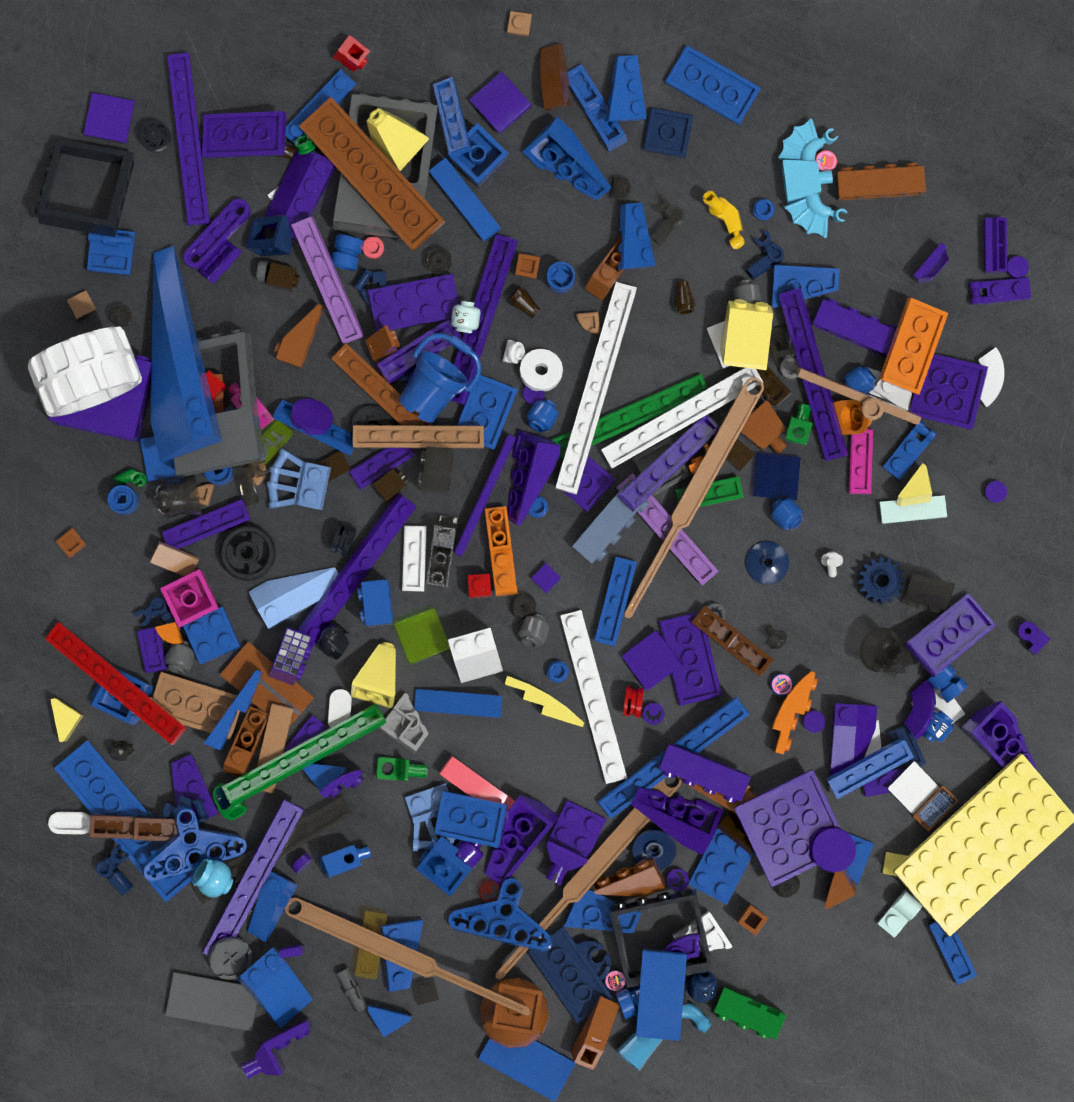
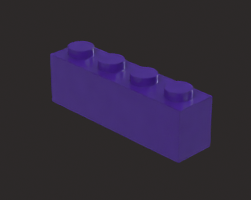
[812,298,897,357]
[659,743,751,803]

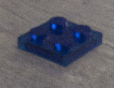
[753,453,801,501]

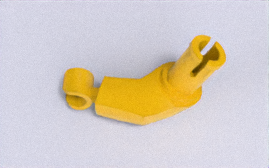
[703,191,745,249]

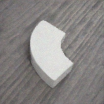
[978,347,1004,408]

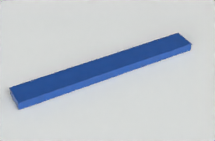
[598,696,750,819]

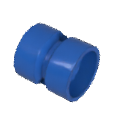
[331,234,364,271]
[547,262,575,294]
[204,467,235,486]
[108,485,139,515]
[927,664,968,703]
[616,985,640,1019]

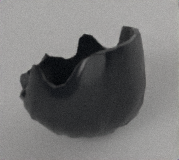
[318,624,349,660]

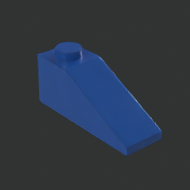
[248,871,298,943]

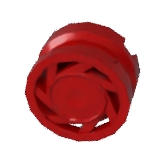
[622,686,644,718]

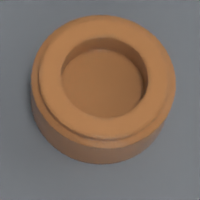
[861,397,884,420]

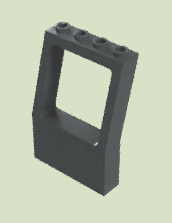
[333,93,438,238]
[174,329,266,477]

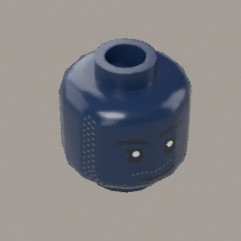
[688,971,717,1003]

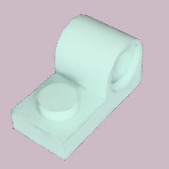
[877,890,922,938]

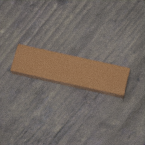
[257,703,294,793]

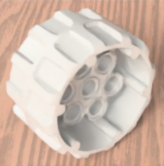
[28,327,142,417]

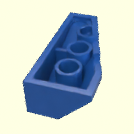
[523,116,611,201]

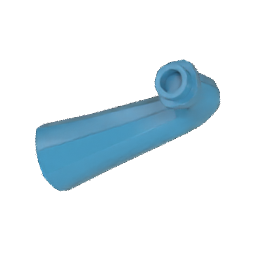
[616,1002,712,1071]

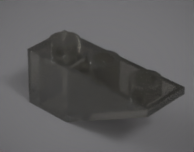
[426,515,459,588]

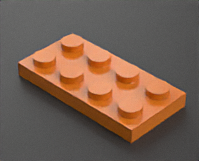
[879,298,948,395]

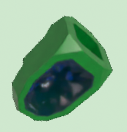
[213,783,247,821]

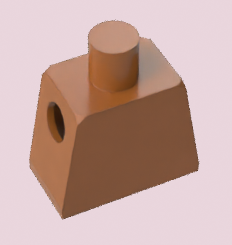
[740,400,787,454]

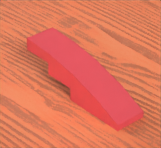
[439,756,515,812]

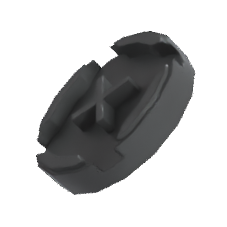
[208,936,253,980]

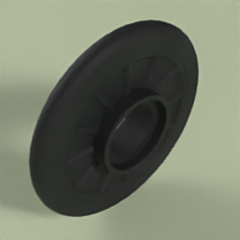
[350,405,397,451]

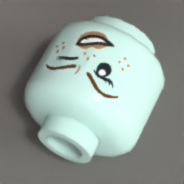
[451,301,481,333]

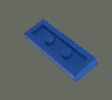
[928,921,977,985]

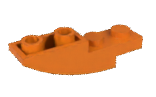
[485,506,518,597]
[771,671,818,755]

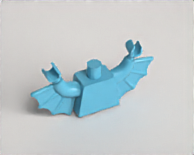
[778,118,848,238]

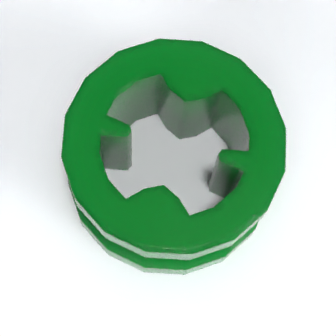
[294,134,316,155]

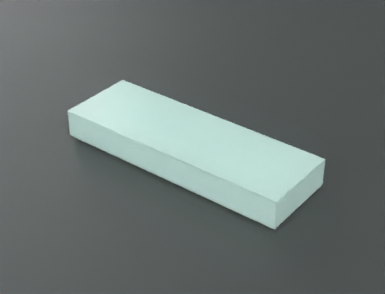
[879,495,947,524]

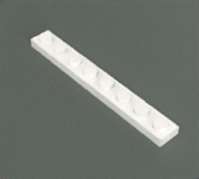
[601,368,763,468]
[560,610,627,784]

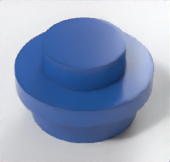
[753,199,775,221]
[528,496,548,518]
[547,661,569,683]

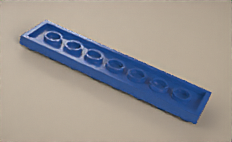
[54,740,197,902]

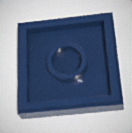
[643,107,694,158]

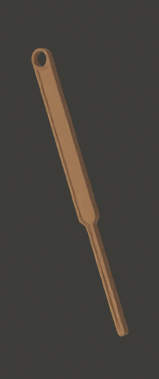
[624,378,764,618]
[495,776,682,980]
[285,898,531,1016]

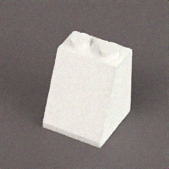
[448,628,503,683]

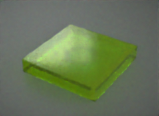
[394,608,450,665]

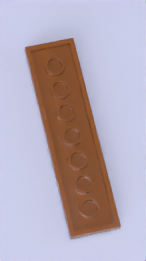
[299,97,445,252]

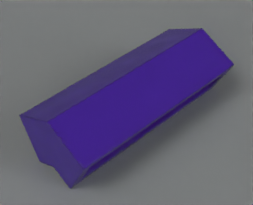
[984,217,1007,274]

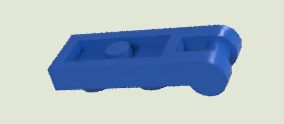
[882,420,937,481]

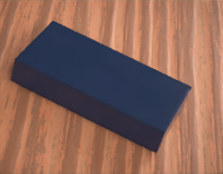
[888,724,926,770]

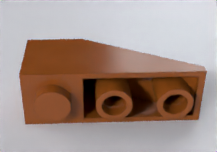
[585,236,624,301]
[365,325,400,363]
[223,706,269,777]
[594,858,665,897]
[571,996,620,1070]

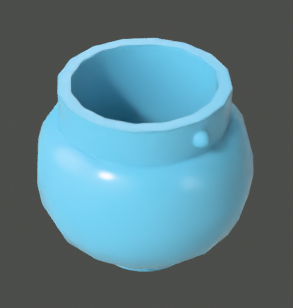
[192,859,233,898]

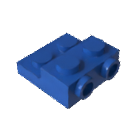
[416,837,472,897]

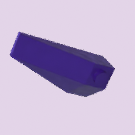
[507,430,560,526]
[829,703,877,791]
[631,787,723,855]
[485,795,559,887]

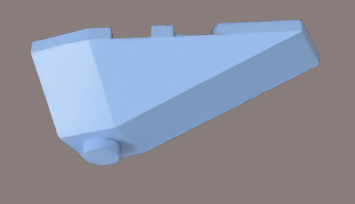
[249,567,339,629]

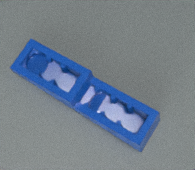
[568,64,627,152]
[429,158,501,242]
[204,670,263,750]
[414,689,503,718]

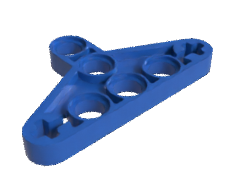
[141,806,247,881]
[449,878,552,952]

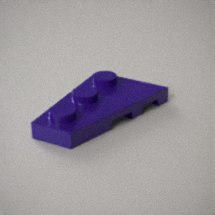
[171,754,219,822]

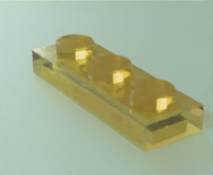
[355,911,388,980]

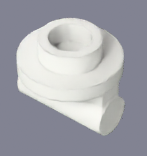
[502,340,525,364]
[821,552,843,577]

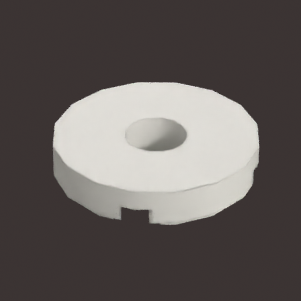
[520,349,563,391]

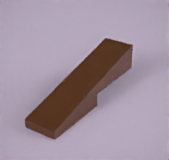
[691,606,774,678]
[89,814,177,841]

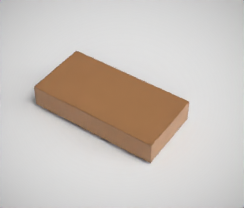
[150,541,199,576]

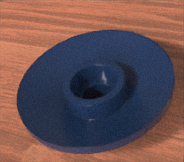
[746,541,789,585]
[633,829,676,870]

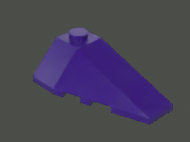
[961,701,1039,773]

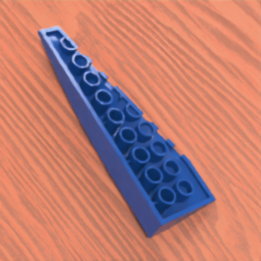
[151,246,222,462]

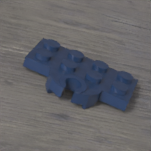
[528,926,614,1024]

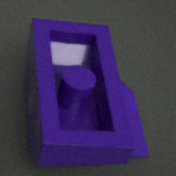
[912,242,949,284]

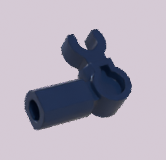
[746,230,784,281]
[134,597,184,631]
[96,845,133,896]

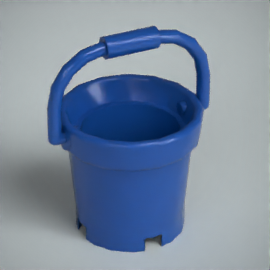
[399,333,481,423]

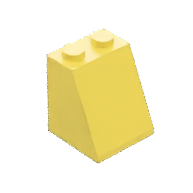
[720,299,773,370]

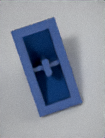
[303,764,346,791]
[368,1005,412,1037]

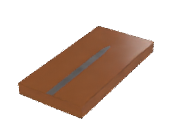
[220,642,314,727]

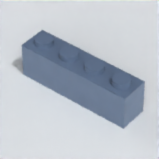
[572,480,651,563]

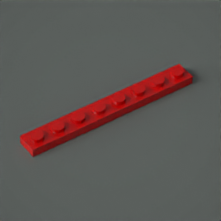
[45,622,187,745]

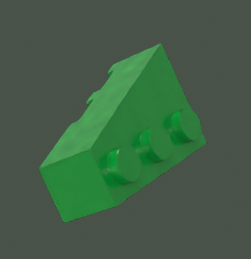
[713,986,786,1040]

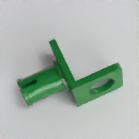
[786,404,813,446]
[376,757,427,781]

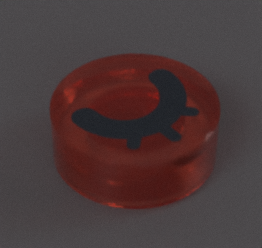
[479,881,501,903]

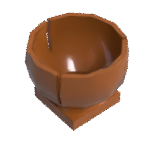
[479,977,549,1048]

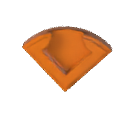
[155,622,183,644]

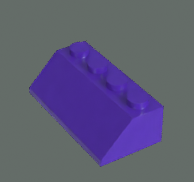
[263,150,337,243]

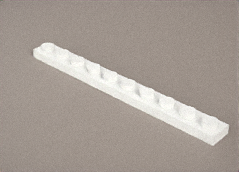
[556,282,637,495]

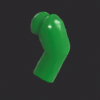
[114,468,147,487]

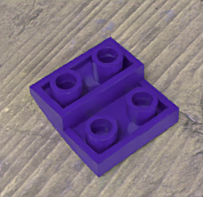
[469,72,532,134]
[319,770,365,799]

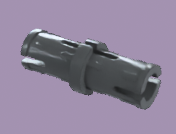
[336,968,369,1013]

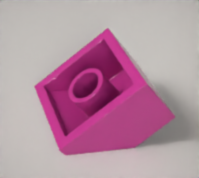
[160,569,219,628]

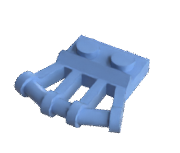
[266,447,331,510]
[405,783,459,851]

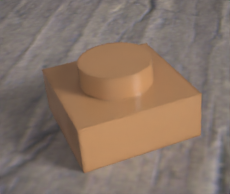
[507,11,532,37]

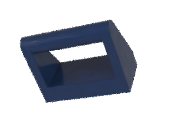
[246,215,292,256]

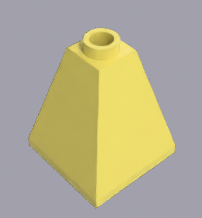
[367,108,429,171]
[351,642,396,709]

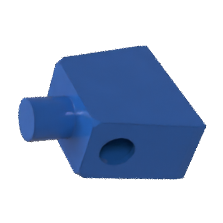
[318,845,371,878]

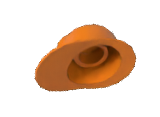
[834,400,873,435]

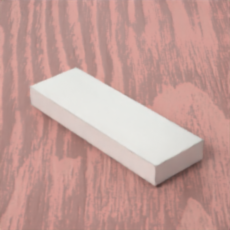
[402,526,426,592]

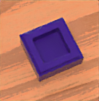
[531,563,562,594]

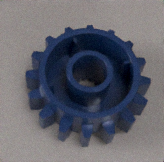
[857,557,906,605]

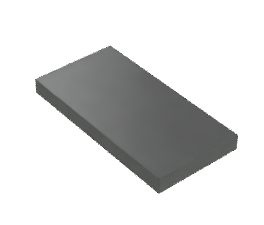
[165,972,257,1031]

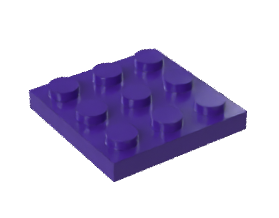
[910,354,988,431]

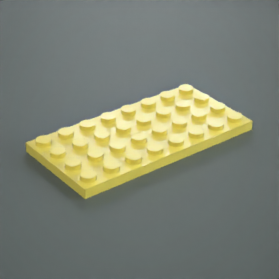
[892,753,1074,936]

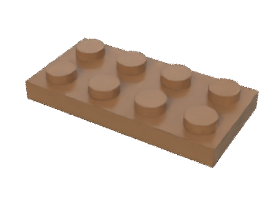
[152,672,240,739]

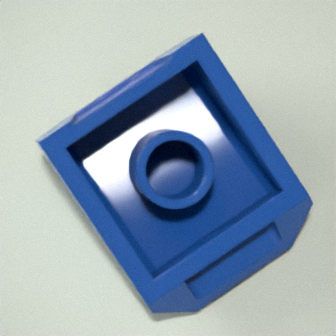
[90,669,153,725]

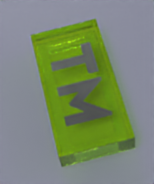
[260,420,294,466]

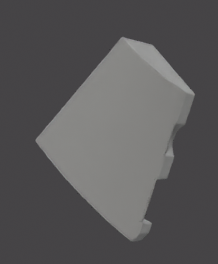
[379,693,429,754]

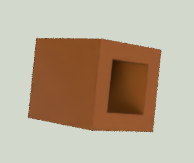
[736,904,768,936]

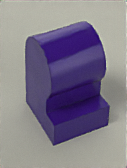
[1017,622,1050,656]

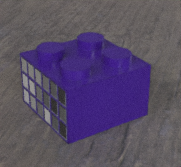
[269,627,314,685]

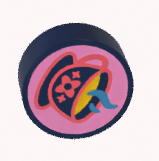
[604,969,626,992]

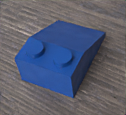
[237,948,313,1028]

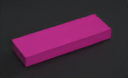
[849,429,873,495]

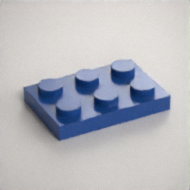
[457,375,518,450]
[434,791,508,848]
[688,828,754,905]

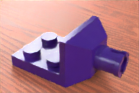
[545,800,607,885]
[241,1018,313,1079]

